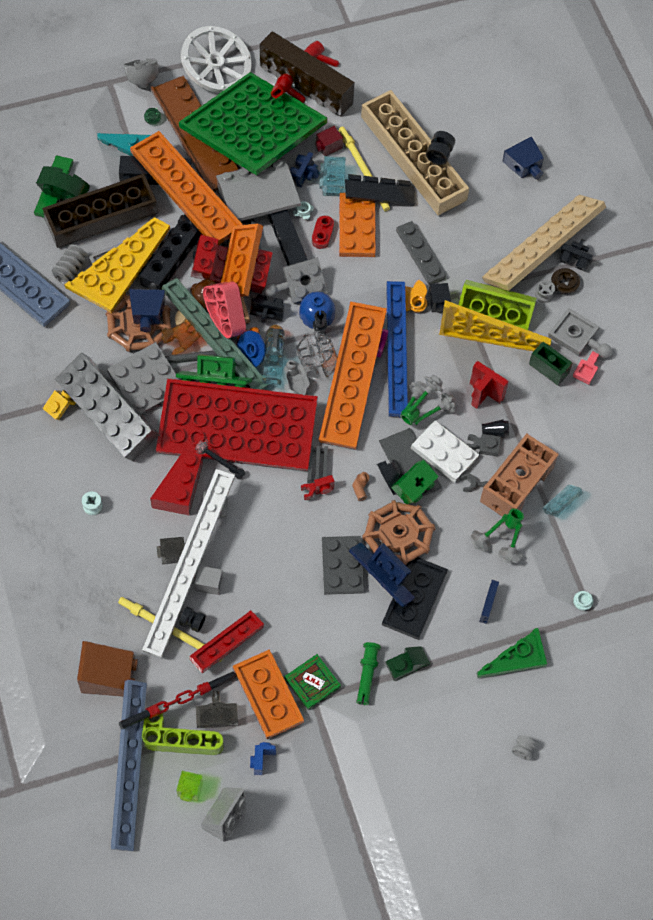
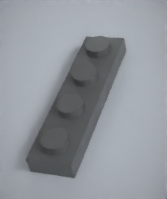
[396,221,446,286]

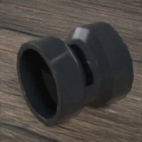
[179,606,206,633]

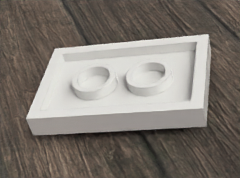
[411,421,479,483]

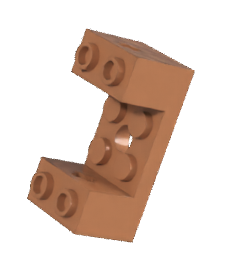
[480,433,559,516]

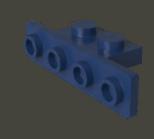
[349,543,415,607]

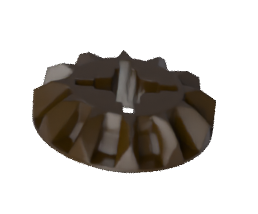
[551,268,580,295]

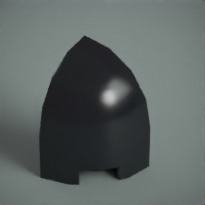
[377,460,403,496]

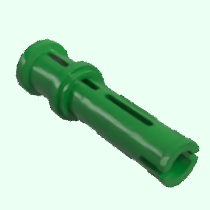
[356,642,381,705]

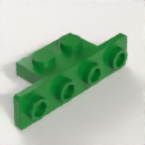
[176,354,252,387]

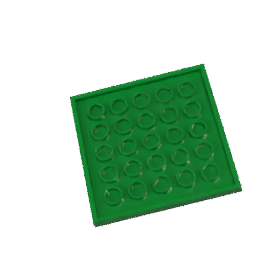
[179,72,327,176]

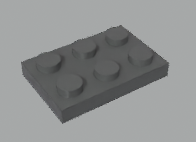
[322,536,364,595]

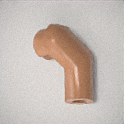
[352,472,370,501]

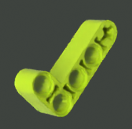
[142,709,224,755]

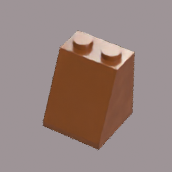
[77,641,138,697]

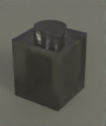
[157,537,185,564]

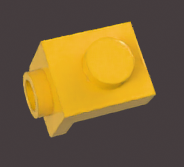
[42,390,76,420]

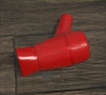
[304,41,339,67]
[271,74,306,103]

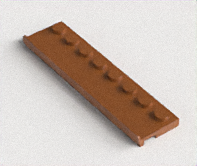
[151,75,238,193]

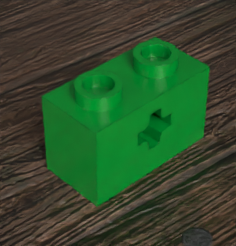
[391,459,439,504]

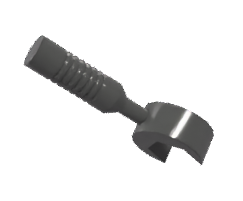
[460,474,488,492]

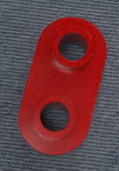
[312,215,334,249]

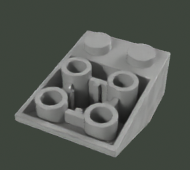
[201,788,247,842]

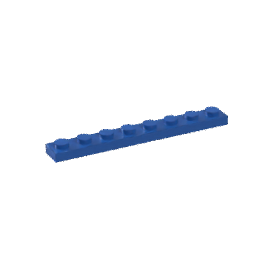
[386,281,408,417]

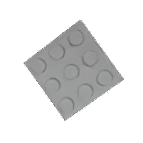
[107,342,179,414]

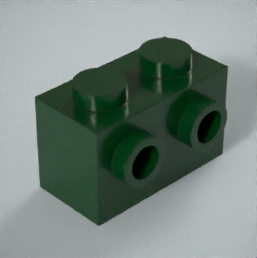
[529,342,573,386]

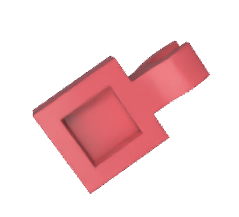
[573,351,599,385]

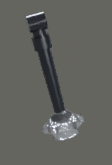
[195,439,245,479]

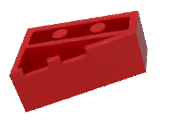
[150,451,203,516]

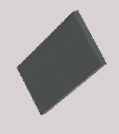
[379,428,442,496]

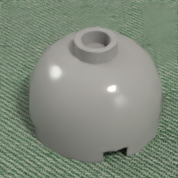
[124,58,159,88]

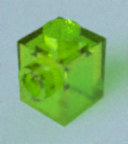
[176,771,203,802]

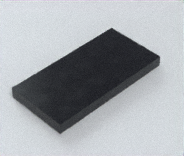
[382,557,448,640]

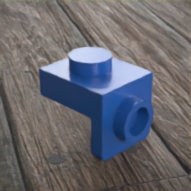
[250,742,276,775]

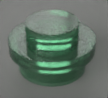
[144,108,161,125]

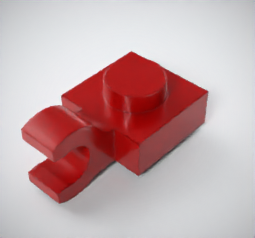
[301,475,335,500]

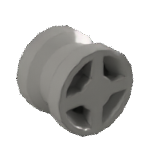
[535,280,555,303]
[512,735,537,760]

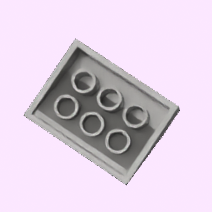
[216,159,301,221]

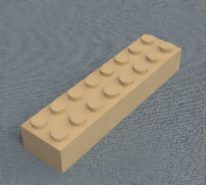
[361,90,469,216]

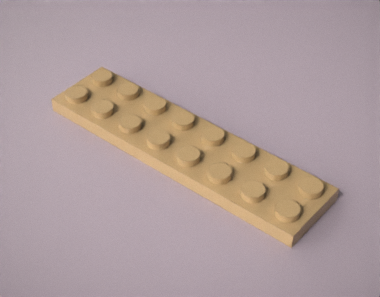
[482,195,606,291]

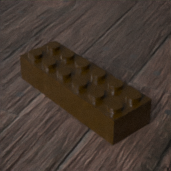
[259,31,355,117]
[42,174,158,248]

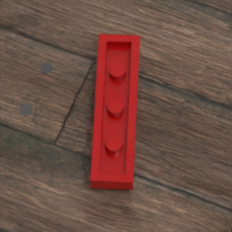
[189,610,264,674]

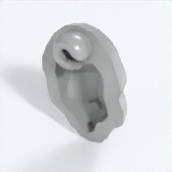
[282,360,310,395]

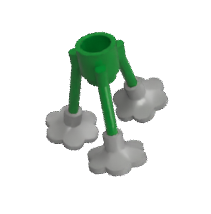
[470,508,524,563]

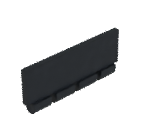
[345,174,415,206]

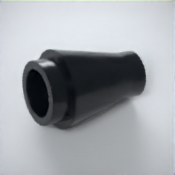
[482,419,509,438]

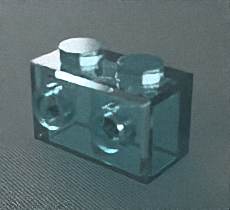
[319,156,346,196]

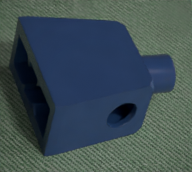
[502,136,544,179]
[129,289,166,332]

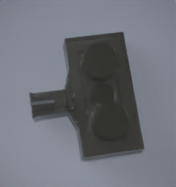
[196,690,238,728]

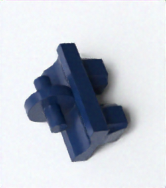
[290,152,320,188]

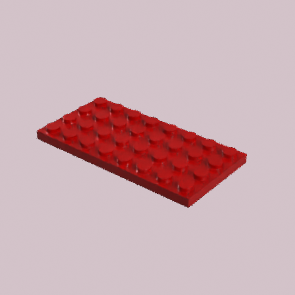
[156,378,318,471]

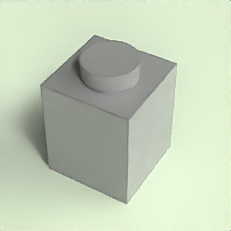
[192,565,223,595]

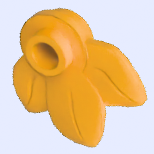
[405,280,427,313]

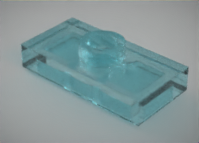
[543,485,583,517]

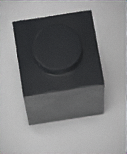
[428,283,451,313]

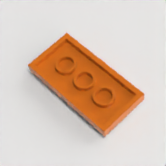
[339,193,375,257]
[221,223,263,297]
[233,649,304,739]

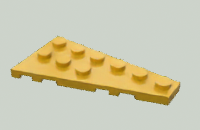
[64,217,170,313]
[439,300,551,352]

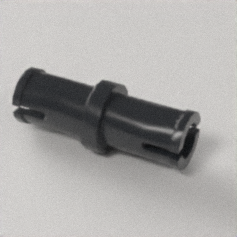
[313,310,328,339]

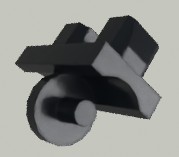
[560,239,593,271]
[250,294,284,323]

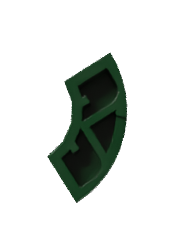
[36,166,90,200]

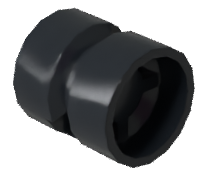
[426,131,456,165]

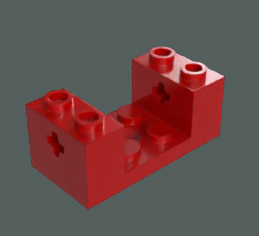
[190,235,273,294]

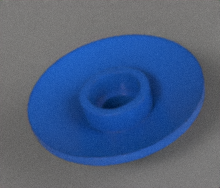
[237,331,265,367]

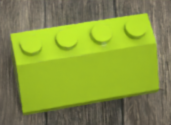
[459,279,537,330]

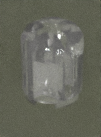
[296,331,338,382]

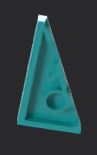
[97,133,151,156]

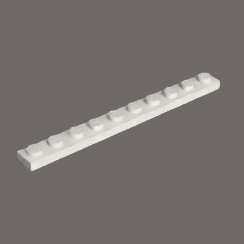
[142,469,235,659]

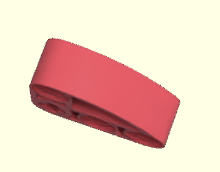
[203,282,246,338]

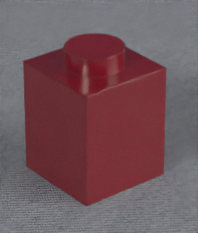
[315,126,343,157]

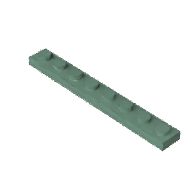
[162,278,269,390]

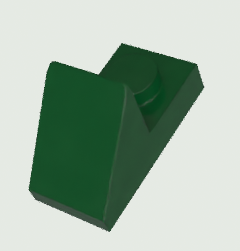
[385,646,430,681]

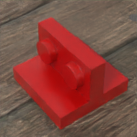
[469,361,509,409]

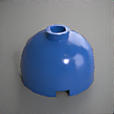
[299,291,336,329]

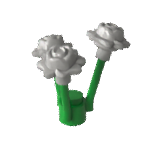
[400,375,457,425]

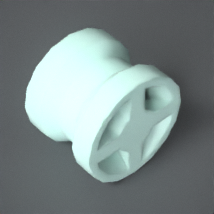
[82,491,102,515]

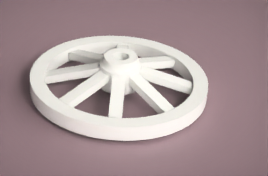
[181,26,251,93]

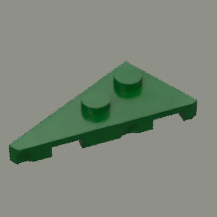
[476,628,547,678]

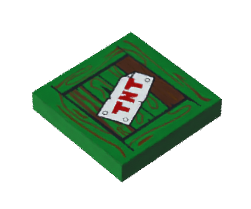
[284,654,341,710]

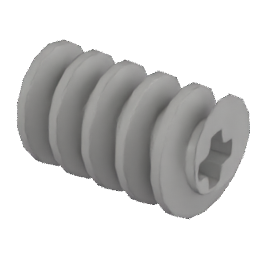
[52,244,88,284]

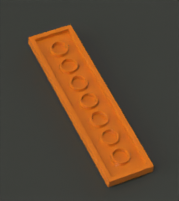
[130,131,243,245]
[319,301,387,450]

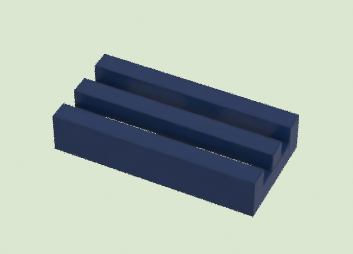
[479,580,499,624]

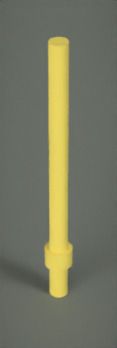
[338,126,390,211]
[118,597,223,662]

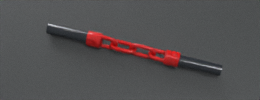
[119,671,237,730]

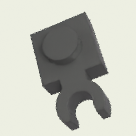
[467,434,501,457]

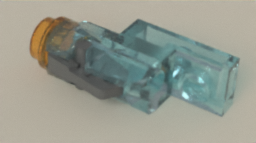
[262,325,285,385]

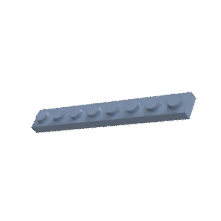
[111,680,147,852]

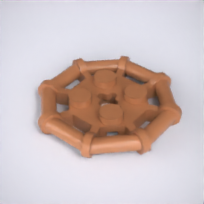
[106,294,173,352]
[362,500,435,565]

